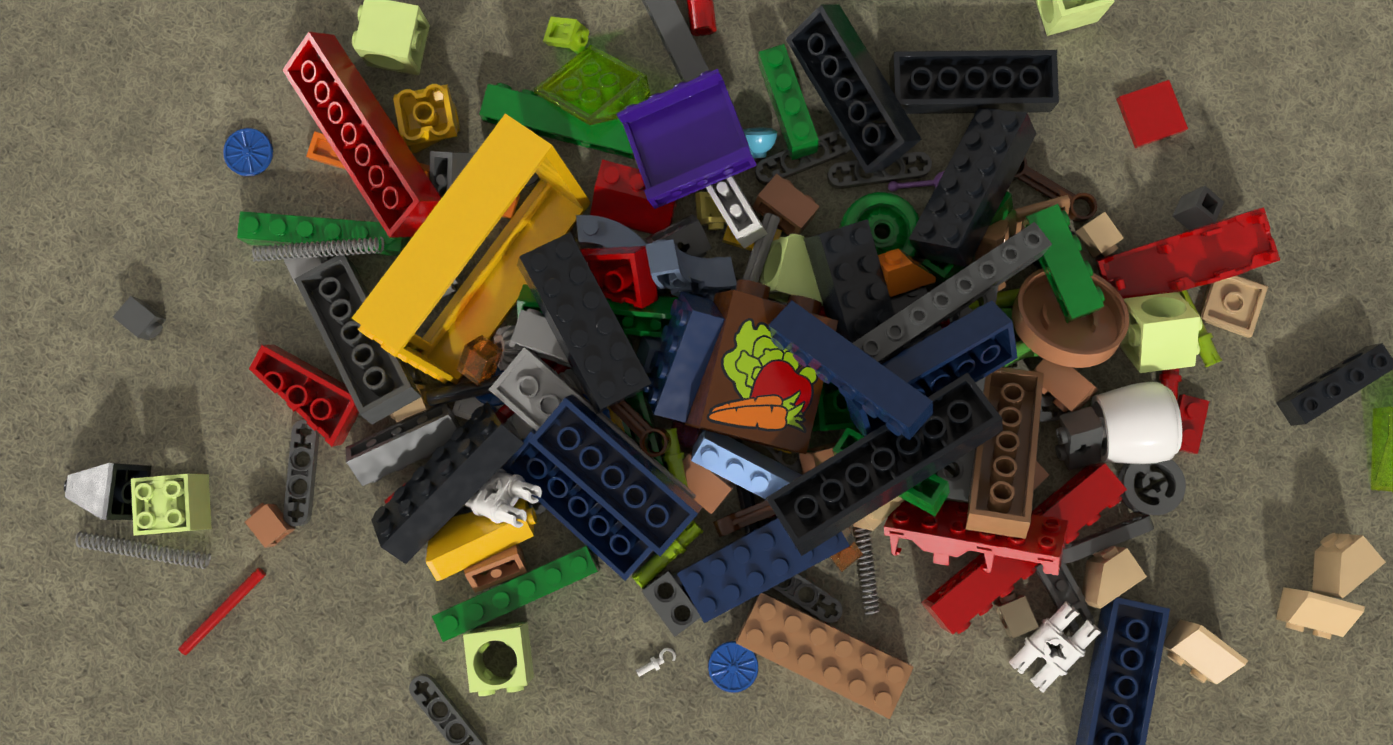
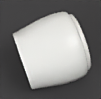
[1091,382,1183,464]

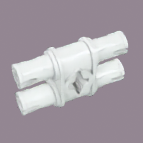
[464,468,542,528]
[1009,601,1101,692]

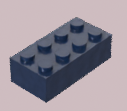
[643,291,725,423]

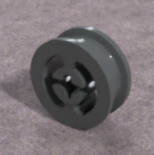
[1118,459,1186,515]

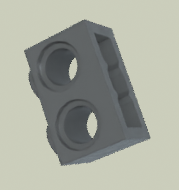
[641,570,701,637]

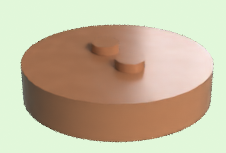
[1012,268,1129,368]

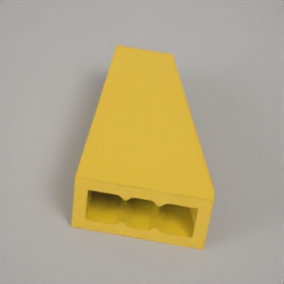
[426,499,537,581]

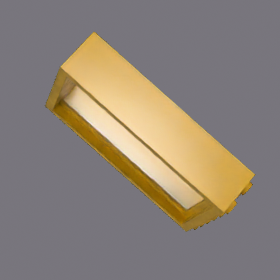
[352,114,591,384]

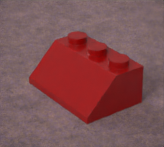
[590,159,678,235]

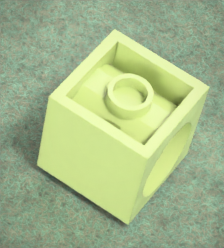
[352,0,430,75]
[1035,0,1114,36]
[759,234,823,306]
[1120,292,1202,373]
[131,474,212,536]
[463,622,534,696]

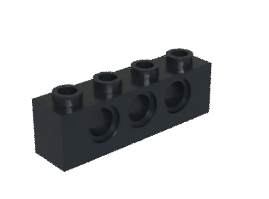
[1276,343,1393,426]

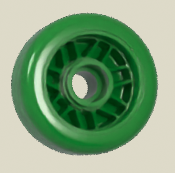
[839,192,919,258]

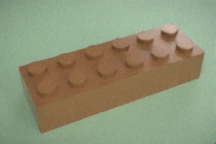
[966,367,1044,539]
[735,592,914,719]

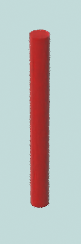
[178,568,266,655]

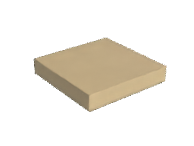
[1199,275,1268,338]

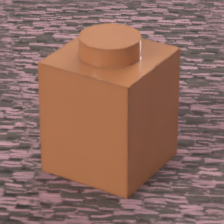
[245,503,295,548]

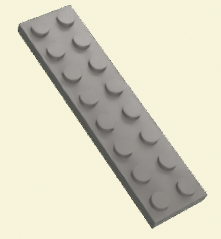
[489,347,696,499]

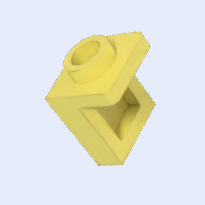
[695,192,727,230]

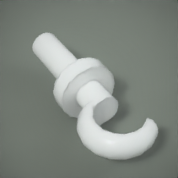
[636,648,676,676]

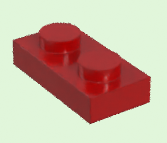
[1178,394,1210,454]

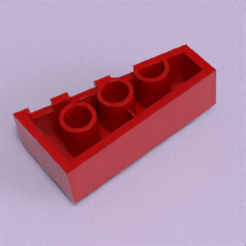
[580,246,658,309]
[249,345,359,447]

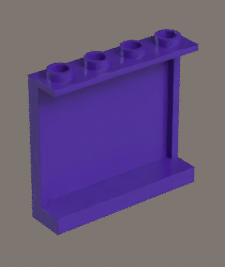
[616,69,757,209]

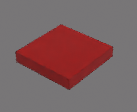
[1116,80,1188,148]

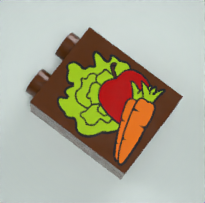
[683,279,838,454]

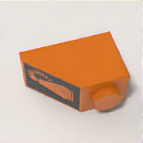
[878,249,936,297]

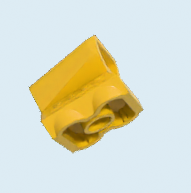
[393,84,460,153]

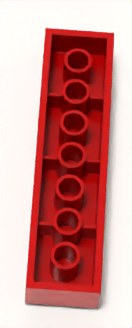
[282,32,441,238]
[921,463,1127,635]

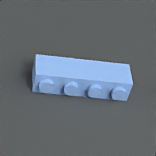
[691,430,802,500]

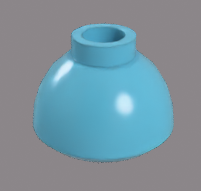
[743,128,777,158]

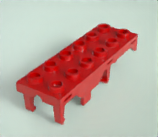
[1096,207,1280,299]
[884,500,1068,576]

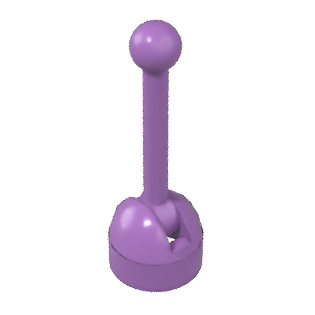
[888,171,944,192]

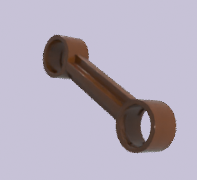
[1013,157,1097,222]
[580,384,671,457]
[713,500,775,537]

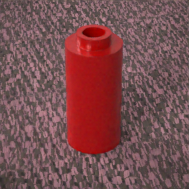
[687,0,717,36]

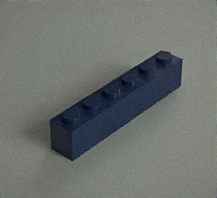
[769,301,933,440]

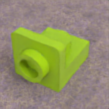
[543,16,589,55]

